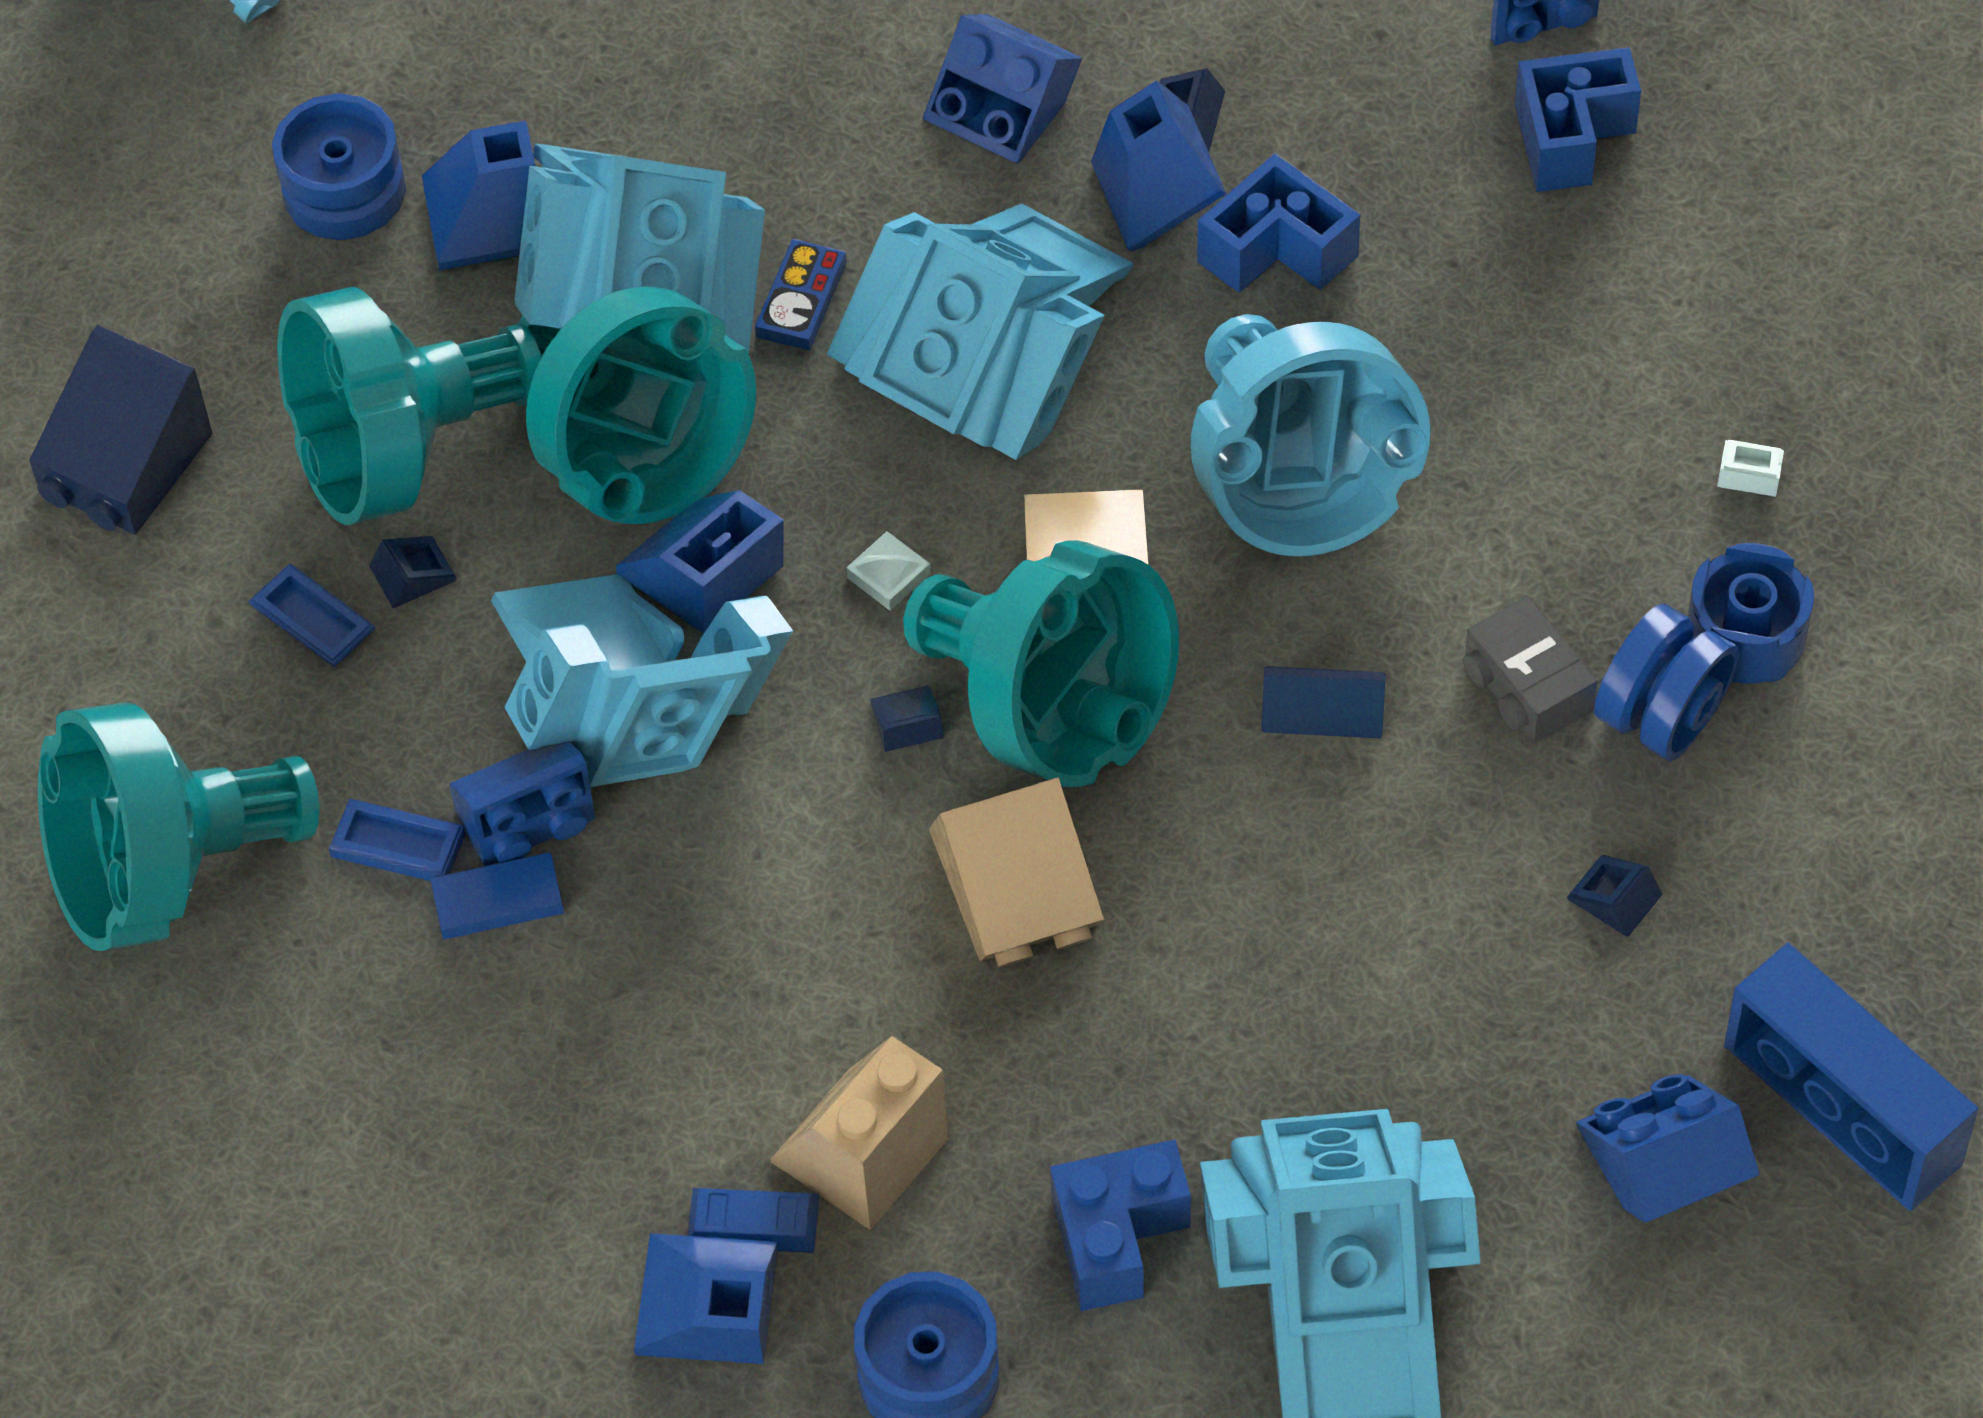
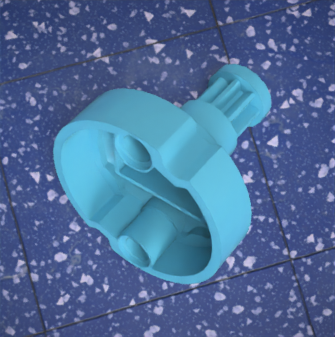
[1191,314,1430,556]

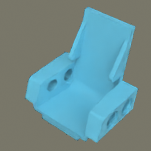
[515,143,765,353]
[826,203,1134,460]
[491,574,793,787]
[1200,1109,1481,1418]

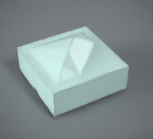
[1717,440,1784,497]
[846,531,931,611]

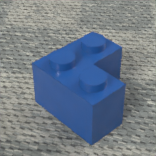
[1515,47,1641,192]
[1197,153,1361,293]
[1050,1139,1191,1311]

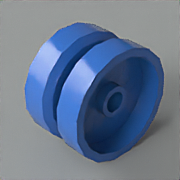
[272,93,406,240]
[1594,603,1740,762]
[854,1272,999,1418]

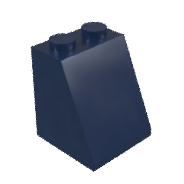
[29,324,213,535]

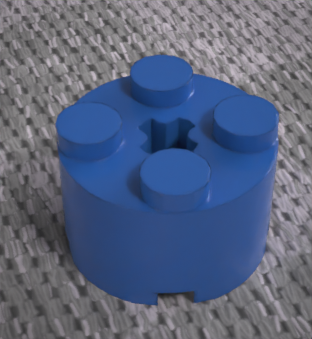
[1688,543,1814,684]

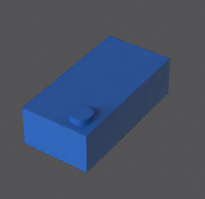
[1724,942,1979,1212]

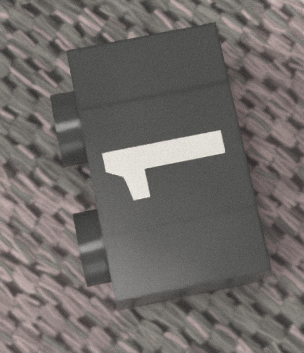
[1463,596,1597,744]

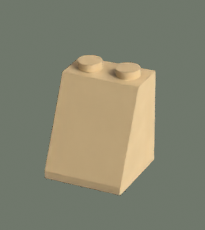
[1024,490,1149,565]
[929,778,1104,968]
[771,1036,949,1230]

